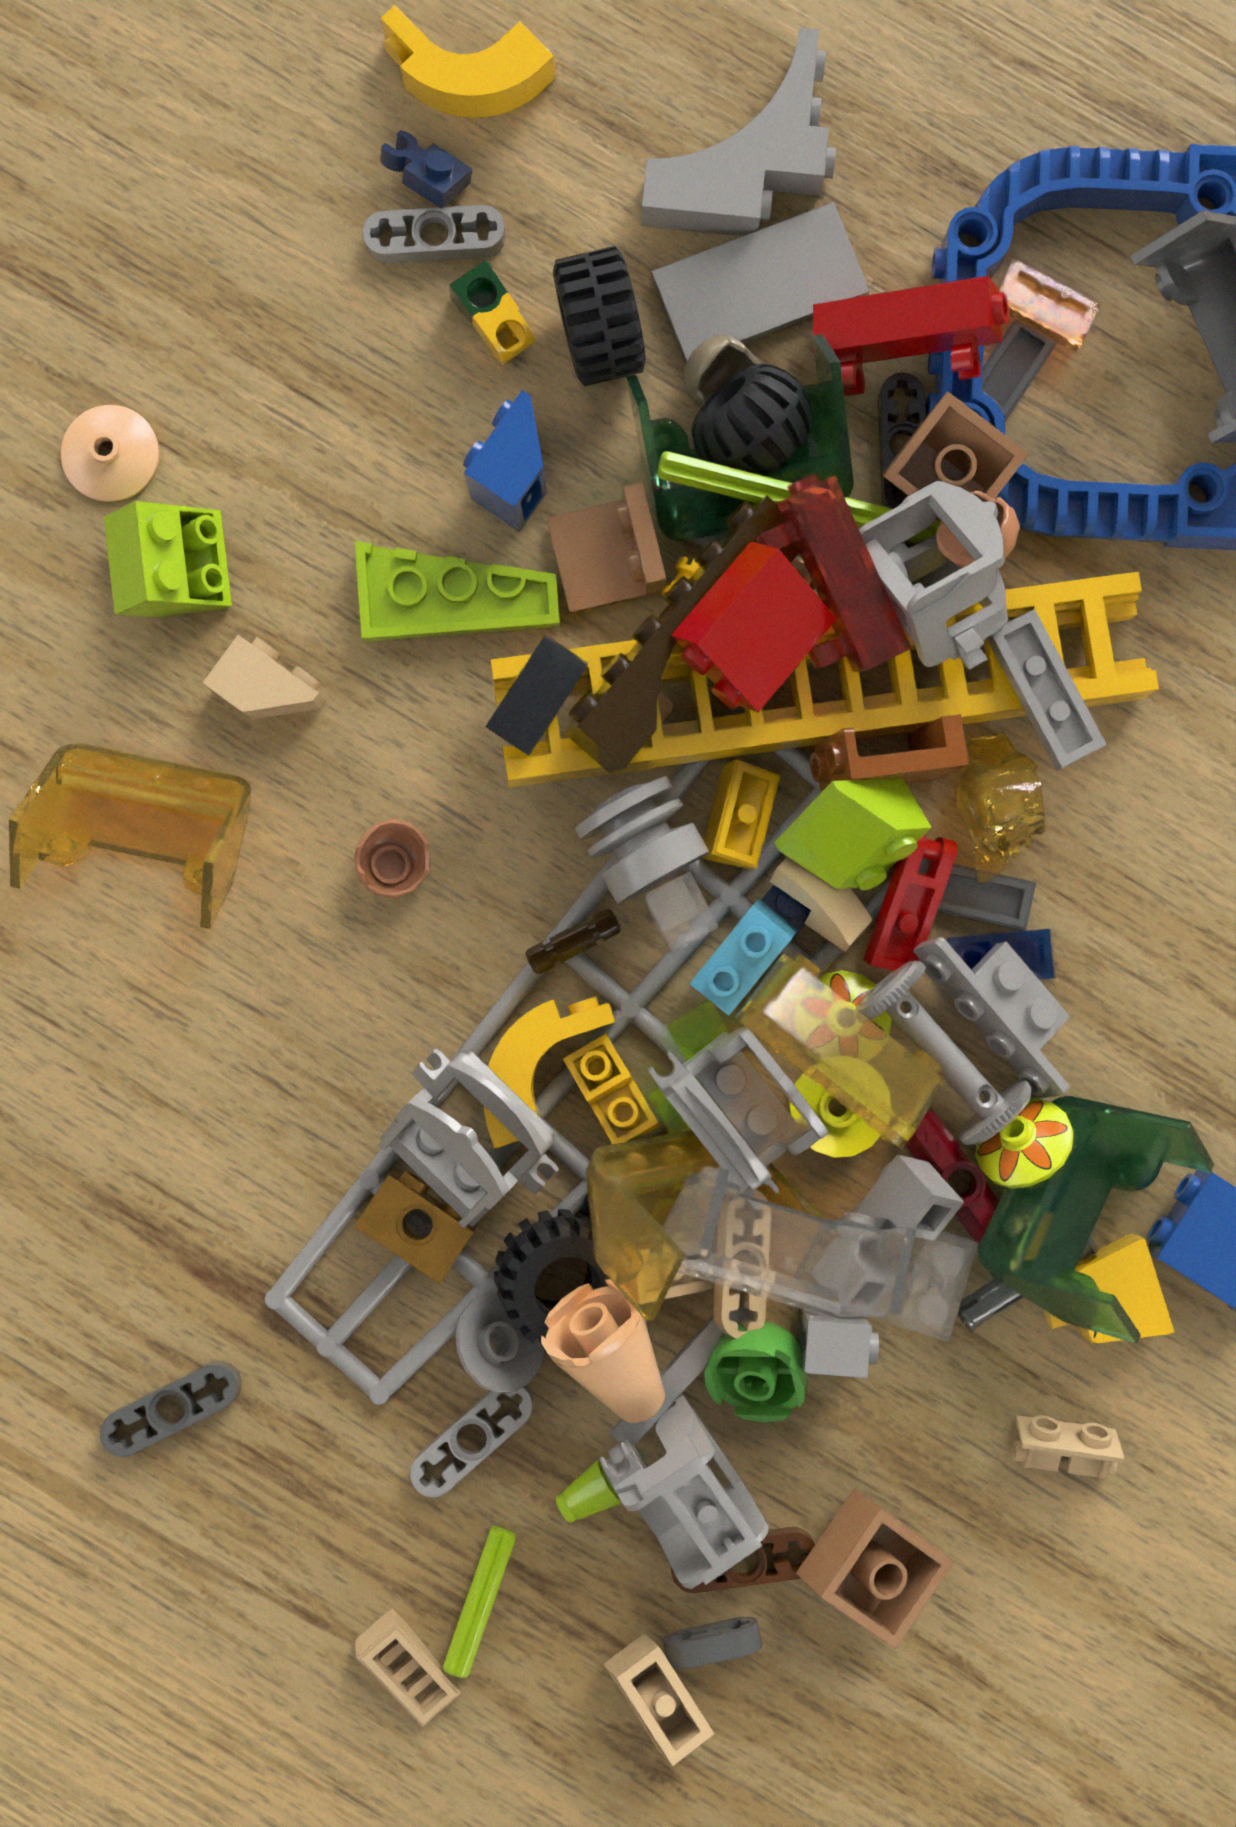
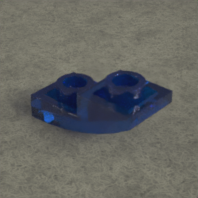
[947,929,1056,980]

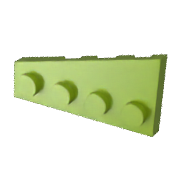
[354,541,560,642]

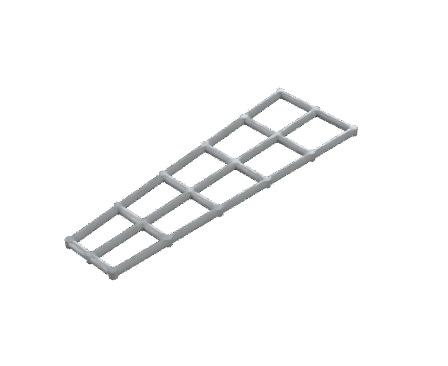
[265,705,929,1405]

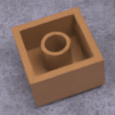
[796,1488,954,1649]

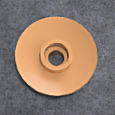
[60,405,160,503]

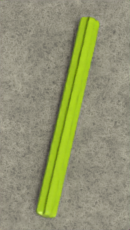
[657,451,941,544]

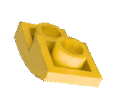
[563,1033,661,1145]

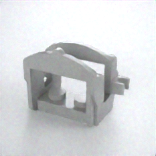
[851,481,1008,670]
[648,1026,829,1208]
[378,1049,559,1229]
[599,1395,769,1589]

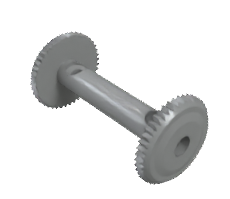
[854,961,1031,1145]

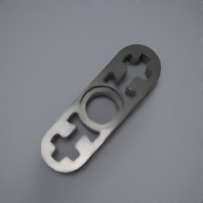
[100,1361,242,1457]

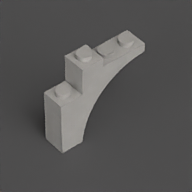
[641,28,836,236]

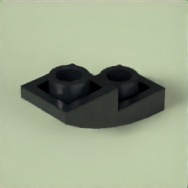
[485,634,588,756]

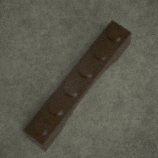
[564,495,812,773]

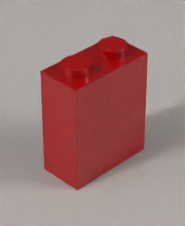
[671,542,837,712]

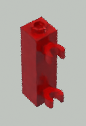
[813,276,1009,396]

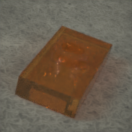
[998,259,1100,352]

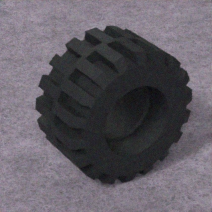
[553,246,646,387]
[494,1209,627,1348]

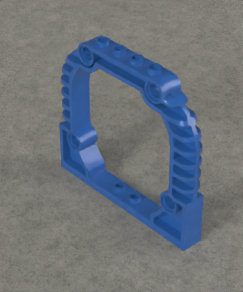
[926,144,1236,550]

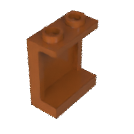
[810,714,969,792]

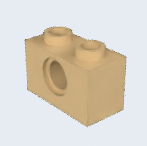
[603,1633,715,1766]

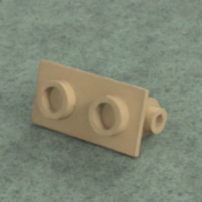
[1012,1415,1125,1479]

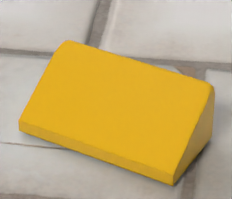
[702,759,781,870]

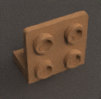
[547,482,666,614]

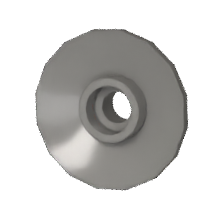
[456,1292,544,1393]

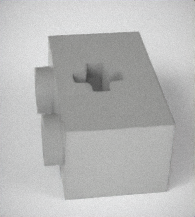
[797,1306,879,1378]

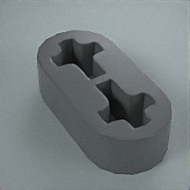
[663,1617,762,1669]

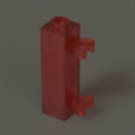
[756,473,912,672]

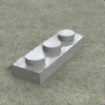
[987,609,1107,771]

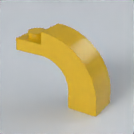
[380,5,556,118]
[483,997,615,1149]

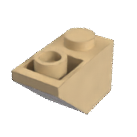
[203,635,326,720]

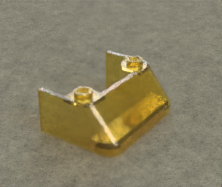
[9,743,251,929]
[728,952,945,1150]
[586,1130,828,1321]

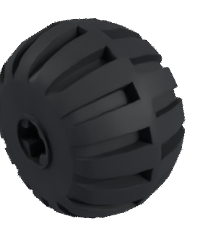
[691,363,813,477]

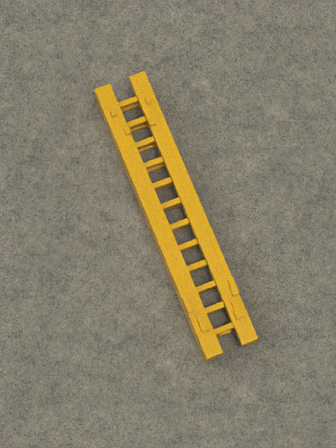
[491,572,1159,788]

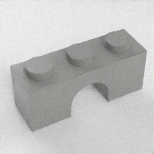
[810,1154,964,1318]

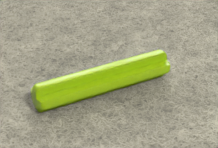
[443,1526,516,1678]

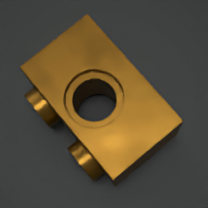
[354,1170,477,1284]

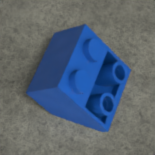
[463,390,547,532]

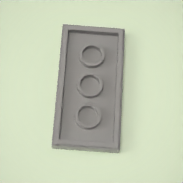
[651,202,870,364]

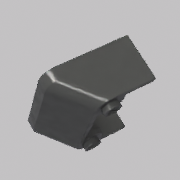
[1131,210,1236,443]

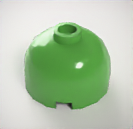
[704,1321,808,1423]

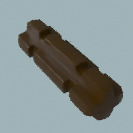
[525,909,621,974]

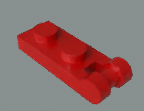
[863,835,957,971]

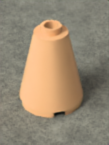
[541,1279,665,1423]

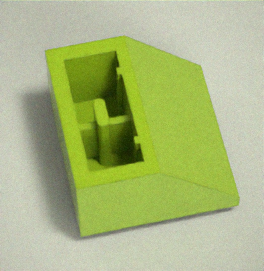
[104,501,232,617]

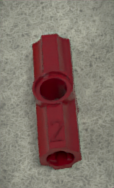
[896,1108,1022,1258]

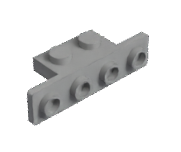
[913,937,1070,1098]

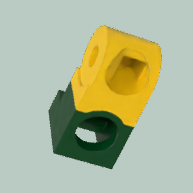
[449,260,536,365]

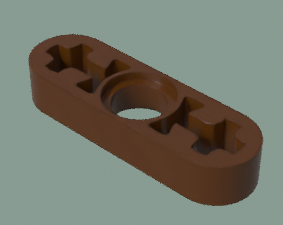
[671,1527,815,1593]

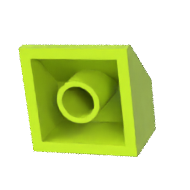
[774,778,932,890]

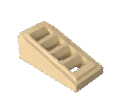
[355,1609,461,1727]

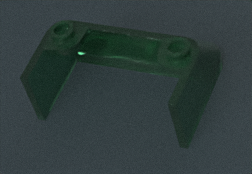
[626,334,854,541]
[978,1096,1215,1344]

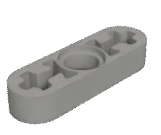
[363,205,506,263]
[410,1385,533,1497]

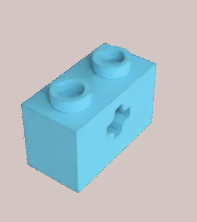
[689,899,797,1016]

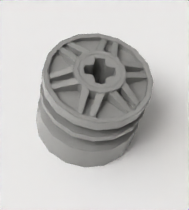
[575,776,709,905]

